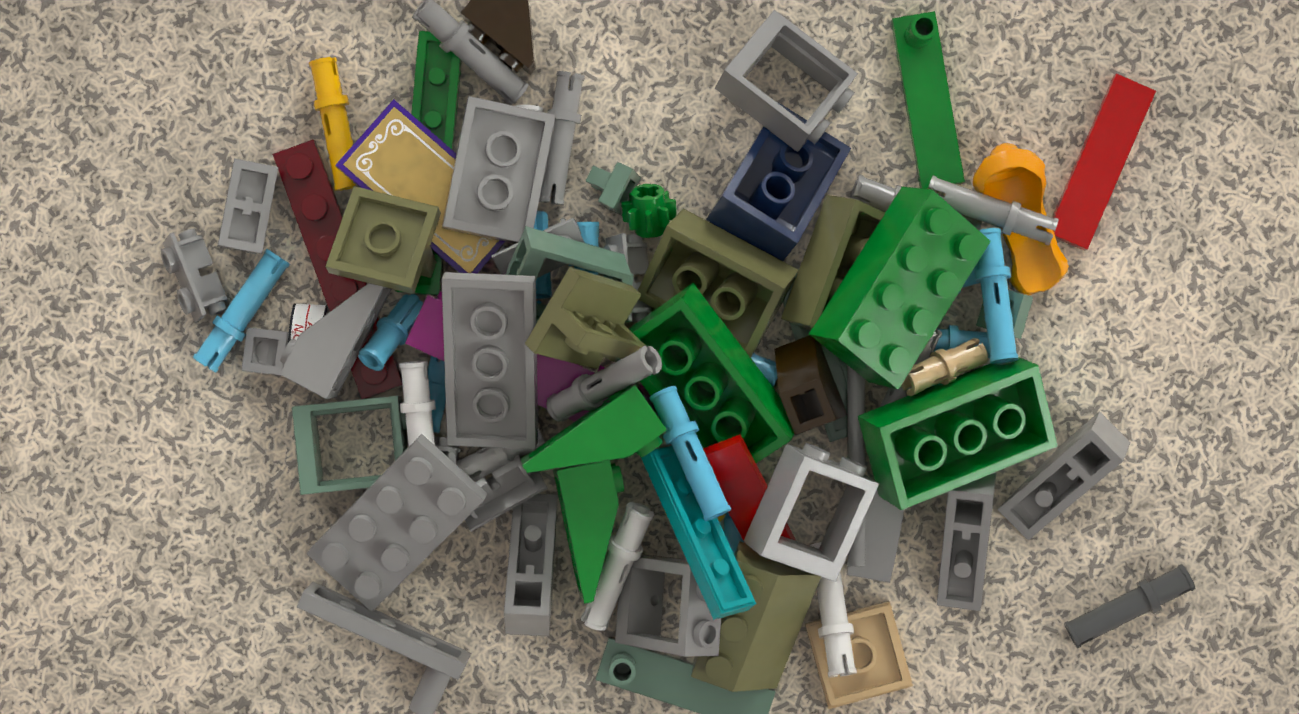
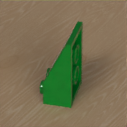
[521,384,667,473]
[553,460,624,604]

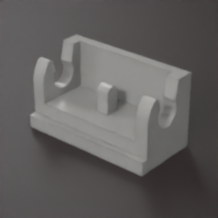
[217,158,278,254]

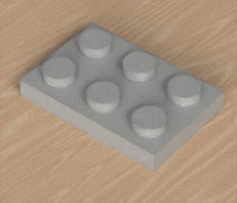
[442,96,556,244]

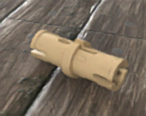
[901,338,988,396]

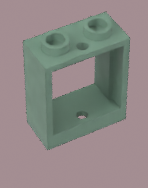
[505,226,633,323]
[292,396,408,495]

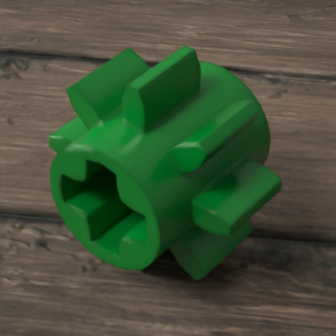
[621,184,677,238]

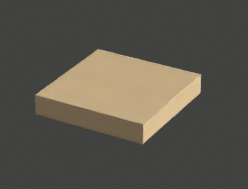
[805,600,913,709]

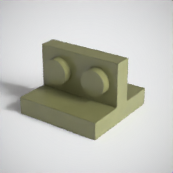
[325,186,441,294]
[525,267,646,369]

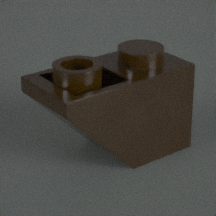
[460,0,536,75]
[774,335,848,435]

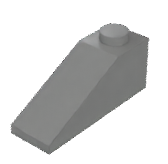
[280,283,392,399]
[998,411,1131,540]
[937,472,997,611]
[504,494,558,637]

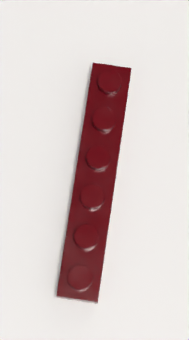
[272,139,402,399]

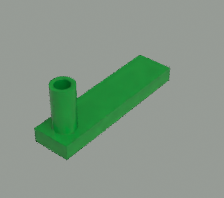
[891,11,965,189]

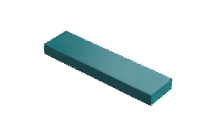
[641,446,756,620]

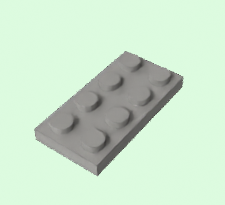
[442,272,538,450]
[306,434,488,612]

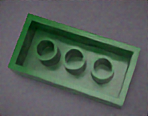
[809,186,991,390]
[629,283,794,463]
[858,357,1058,510]

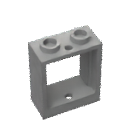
[715,10,858,152]
[744,443,879,582]
[615,555,721,657]

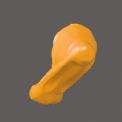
[973,143,1069,295]

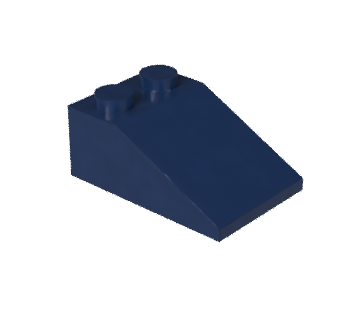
[706,102,851,261]

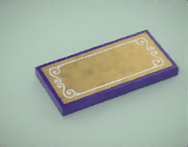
[335,99,505,274]

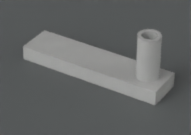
[297,582,472,714]

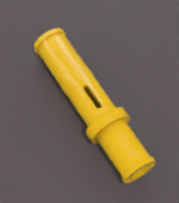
[309,57,358,191]

